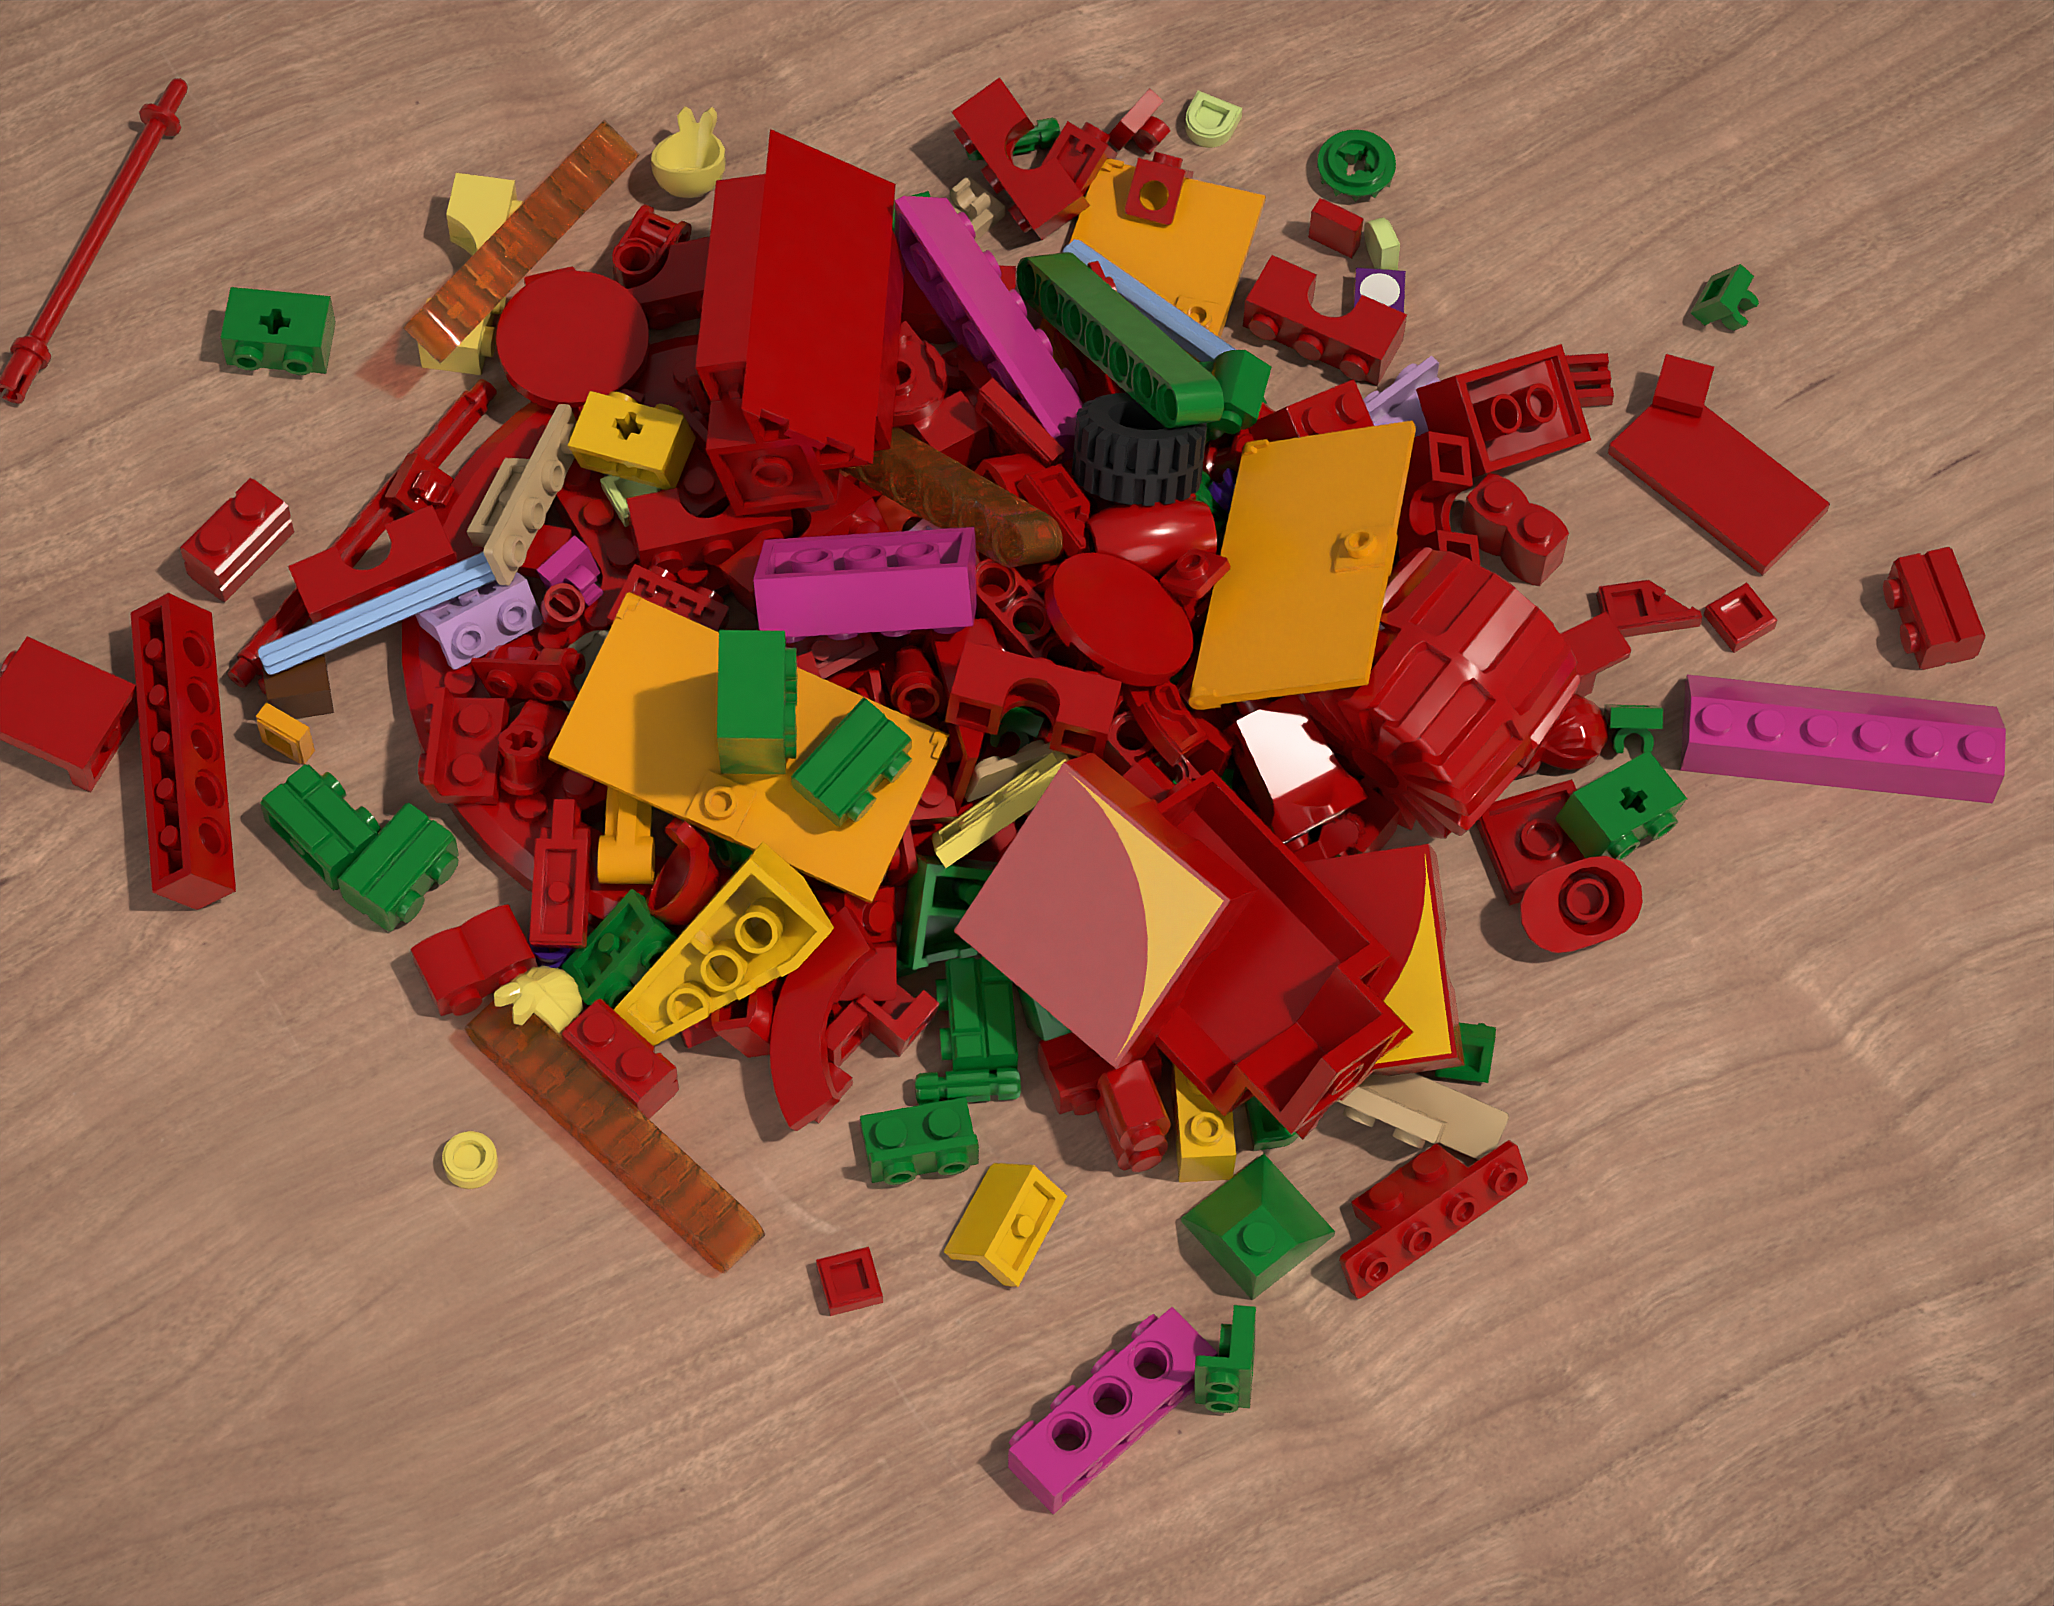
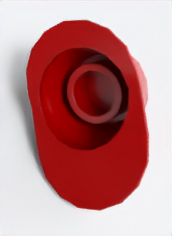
[1520,856,1643,953]

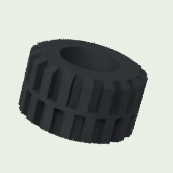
[1072,392,1207,506]

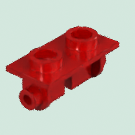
[470,645,586,701]

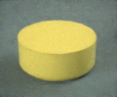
[442,1131,498,1189]

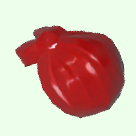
[1519,694,1608,776]
[646,817,721,925]

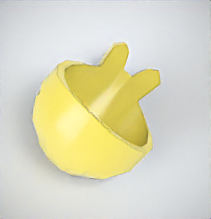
[651,106,726,198]
[494,965,583,1045]

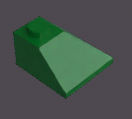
[1181,1154,1335,1300]

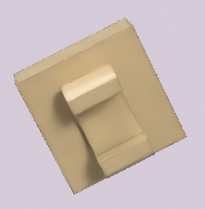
[945,176,1005,241]

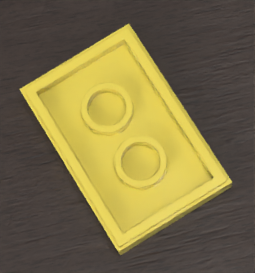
[931,750,1071,868]

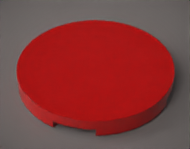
[496,271,650,410]
[1044,553,1193,686]

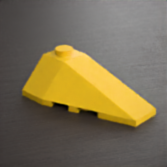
[614,842,834,1046]

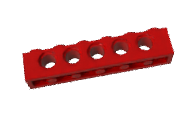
[130,593,236,910]

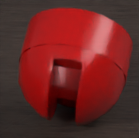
[541,583,585,629]

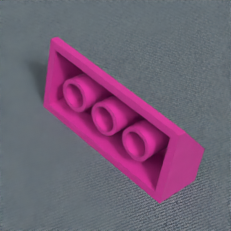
[753,527,977,643]

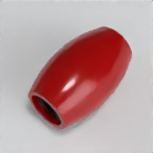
[1082,499,1217,581]

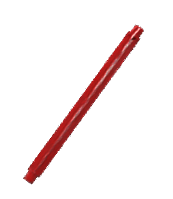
[227,379,497,688]

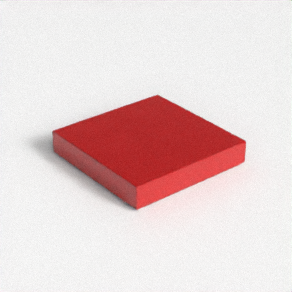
[1476,779,1585,906]

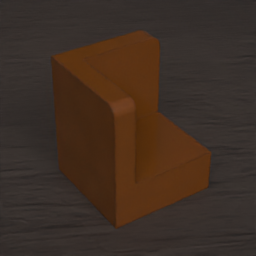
[261,654,334,719]

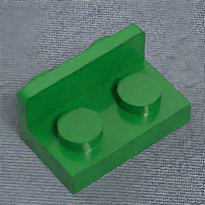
[562,889,679,1010]
[860,1097,979,1185]
[1195,1305,1256,1413]

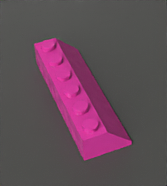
[894,196,1083,464]
[1680,674,2006,804]

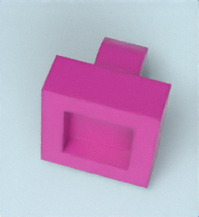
[537,536,604,607]

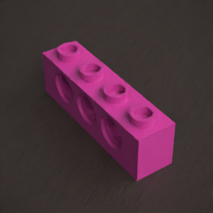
[1008,1307,1218,1515]

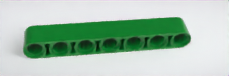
[1016,252,1224,428]

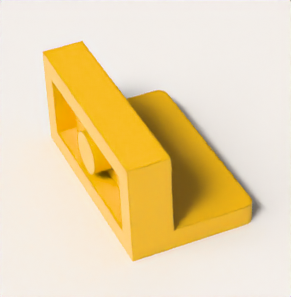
[944,1163,1067,1287]

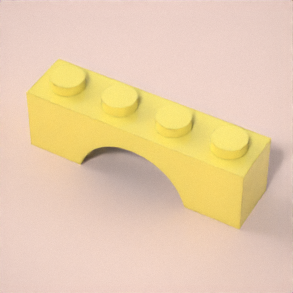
[417,173,525,375]

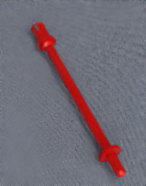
[0,78,188,404]

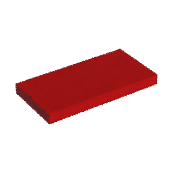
[1608,404,1830,576]

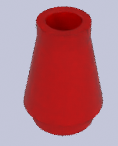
[890,645,944,719]

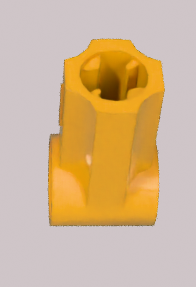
[598,786,655,885]

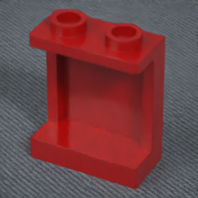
[0,636,138,793]

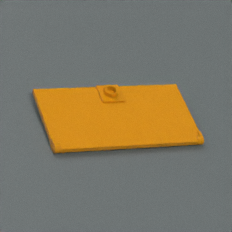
[1039,158,1266,369]
[1188,420,1416,710]
[548,592,950,904]

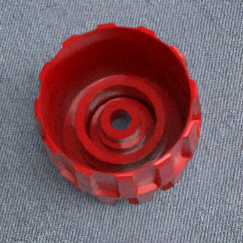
[1297,547,1581,839]

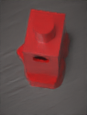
[1222,694,1368,843]

